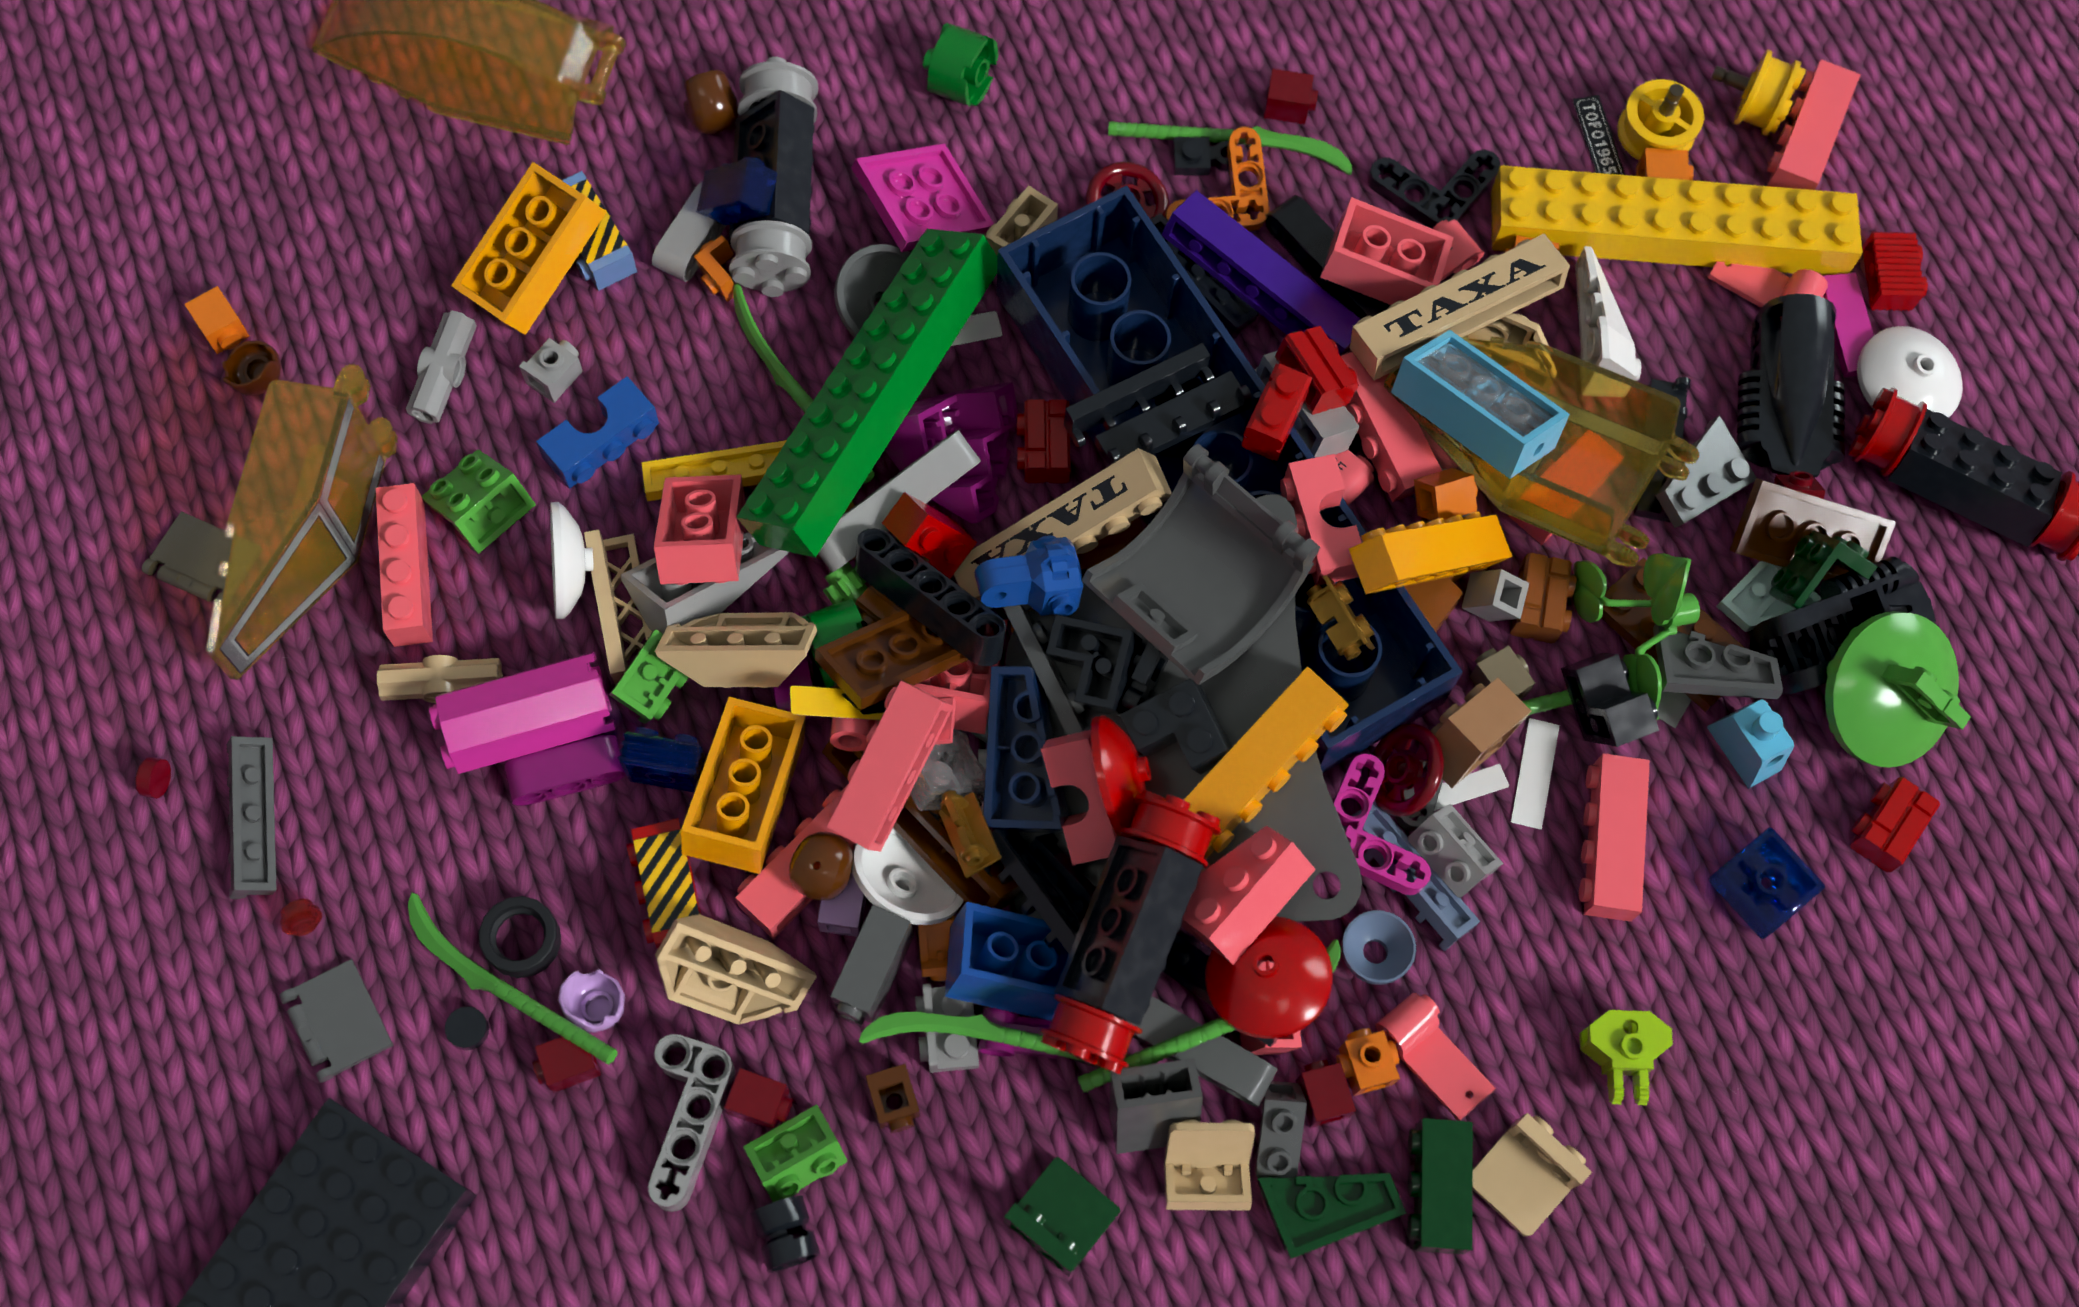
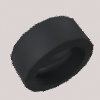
[479,896,561,978]

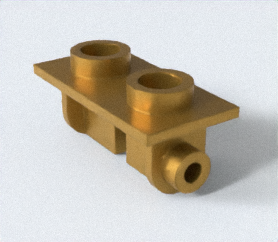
[1306,575,1375,660]
[939,790,1002,878]

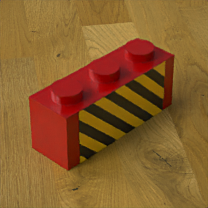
[627,818,702,950]

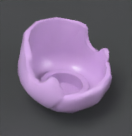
[558,970,625,1033]

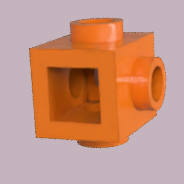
[1336,1028,1400,1096]

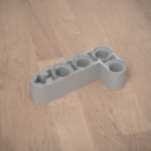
[648,1034,735,1212]

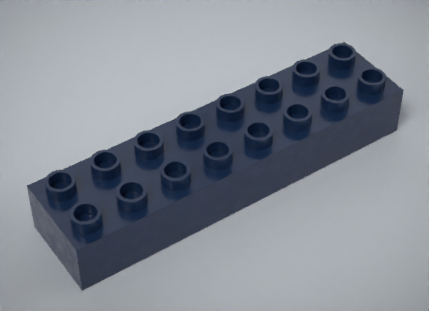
[996,185,1463,773]

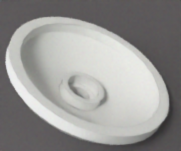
[1857,326,1963,418]
[550,502,593,619]
[852,828,964,925]

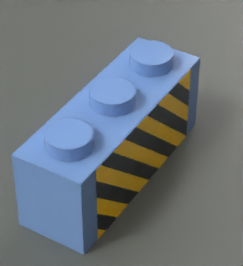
[562,171,637,291]

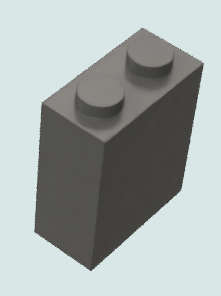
[831,905,914,1026]
[1109,1058,1203,1154]

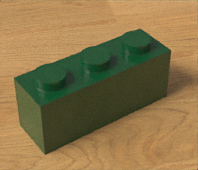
[1407,1118,1473,1255]

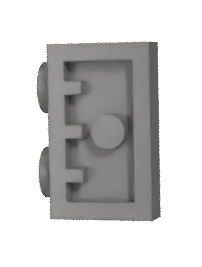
[1408,804,1503,898]
[915,984,979,1073]

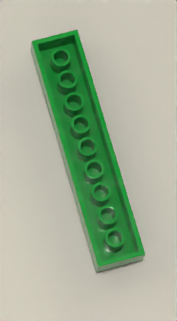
[736,229,997,558]

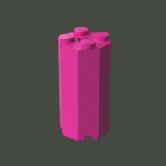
[429,652,616,774]

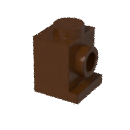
[865,1063,920,1133]

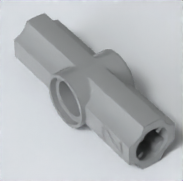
[406,310,477,424]

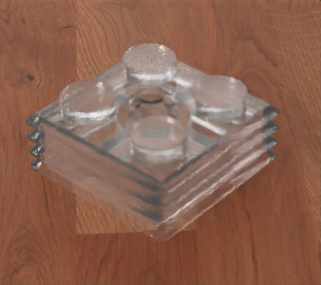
[910,729,986,811]

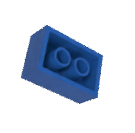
[945,902,1069,1021]

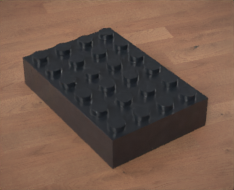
[176,1098,477,1307]

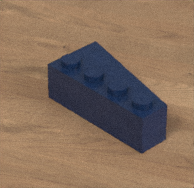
[983,666,1069,833]

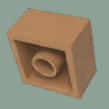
[1425,678,1532,788]

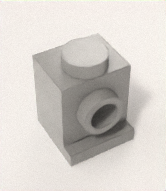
[519,338,583,403]

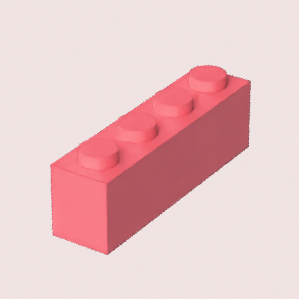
[1766,59,1861,190]
[1341,352,1442,502]
[375,483,433,647]
[827,680,954,852]
[1579,753,1650,922]
[735,785,856,939]

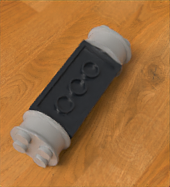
[729,57,818,297]

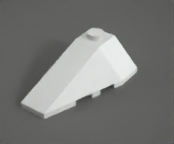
[1575,246,1641,394]

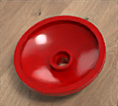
[1091,715,1151,837]
[1205,916,1333,1039]

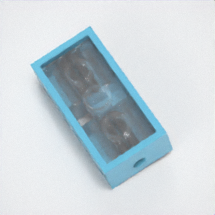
[1391,330,1570,479]

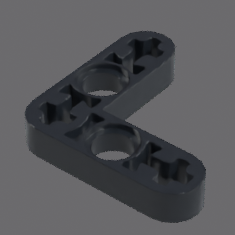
[1368,150,1501,229]

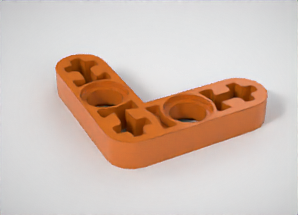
[1165,127,1269,231]

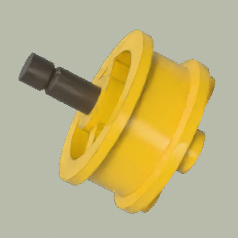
[1711,49,1806,136]
[1617,79,1704,160]

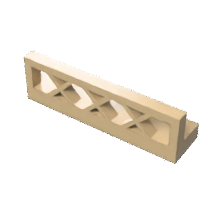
[584,529,653,685]

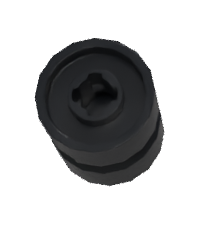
[750,1196,821,1273]

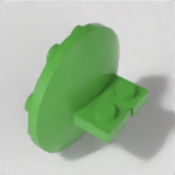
[1825,611,1971,767]

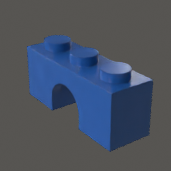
[536,376,659,489]

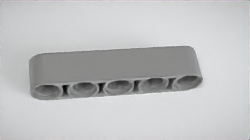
[818,430,981,572]

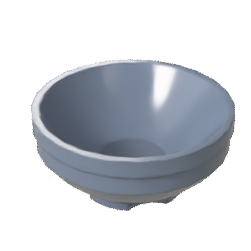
[1341,910,1416,985]

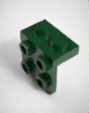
[1769,530,1878,609]

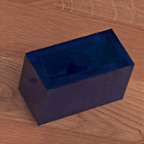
[696,157,778,225]

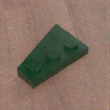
[1256,1173,1406,1260]

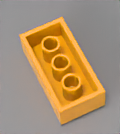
[451,162,607,335]
[681,697,806,874]

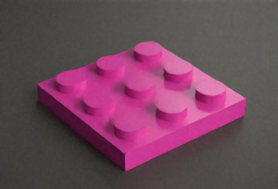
[851,143,994,252]

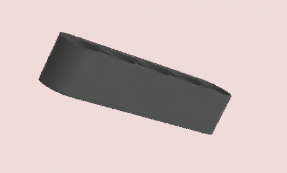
[1121,996,1278,1107]

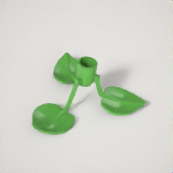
[1572,553,1700,720]

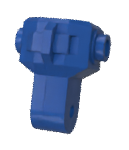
[974,535,1083,616]

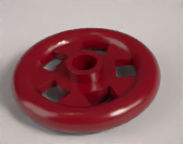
[1086,162,1169,219]
[1367,724,1444,817]

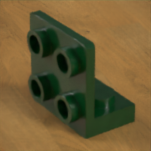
[1004,1157,1120,1277]

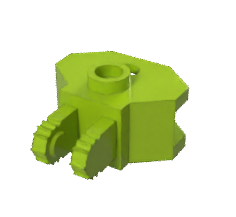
[1579,1010,1673,1106]

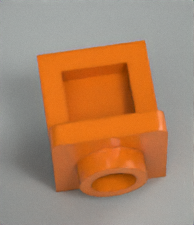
[694,235,735,302]
[918,915,957,981]

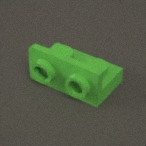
[609,629,689,724]
[743,1104,847,1202]

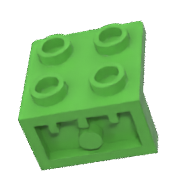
[422,450,536,554]

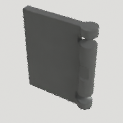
[142,511,263,608]
[279,959,394,1083]

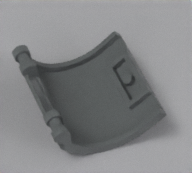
[1082,444,1320,685]

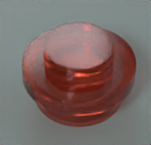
[280,899,322,936]

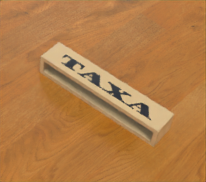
[1350,234,1570,380]
[954,448,1172,609]

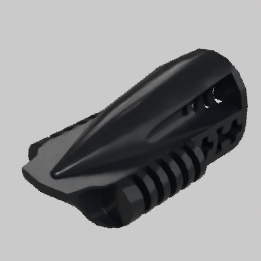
[1736,294,1845,478]
[1750,556,1939,695]

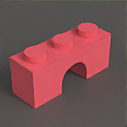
[1280,454,1362,585]
[1041,730,1118,865]

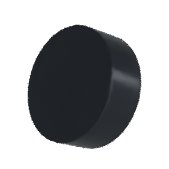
[445,1007,489,1050]

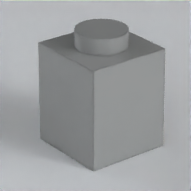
[1462,569,1529,622]

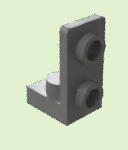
[1255,1081,1307,1178]

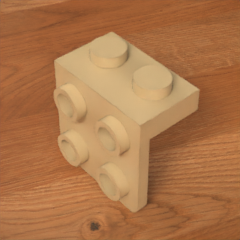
[1473,1113,1592,1236]
[1164,1119,1255,1210]

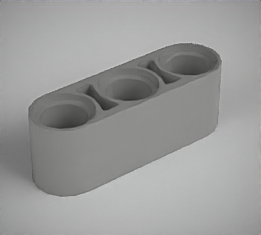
[652,181,731,282]

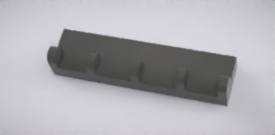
[226,736,276,899]

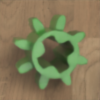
[823,562,868,604]

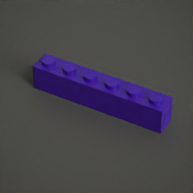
[1161,190,1361,356]

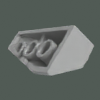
[621,533,789,634]

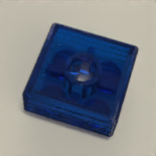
[617,727,706,793]
[1708,827,1825,939]

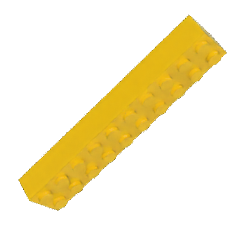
[1491,165,1862,276]

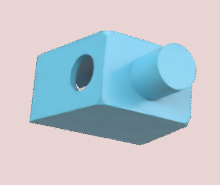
[1707,699,1794,789]

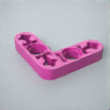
[1333,754,1431,895]

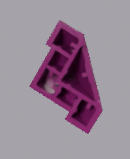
[886,382,1018,523]

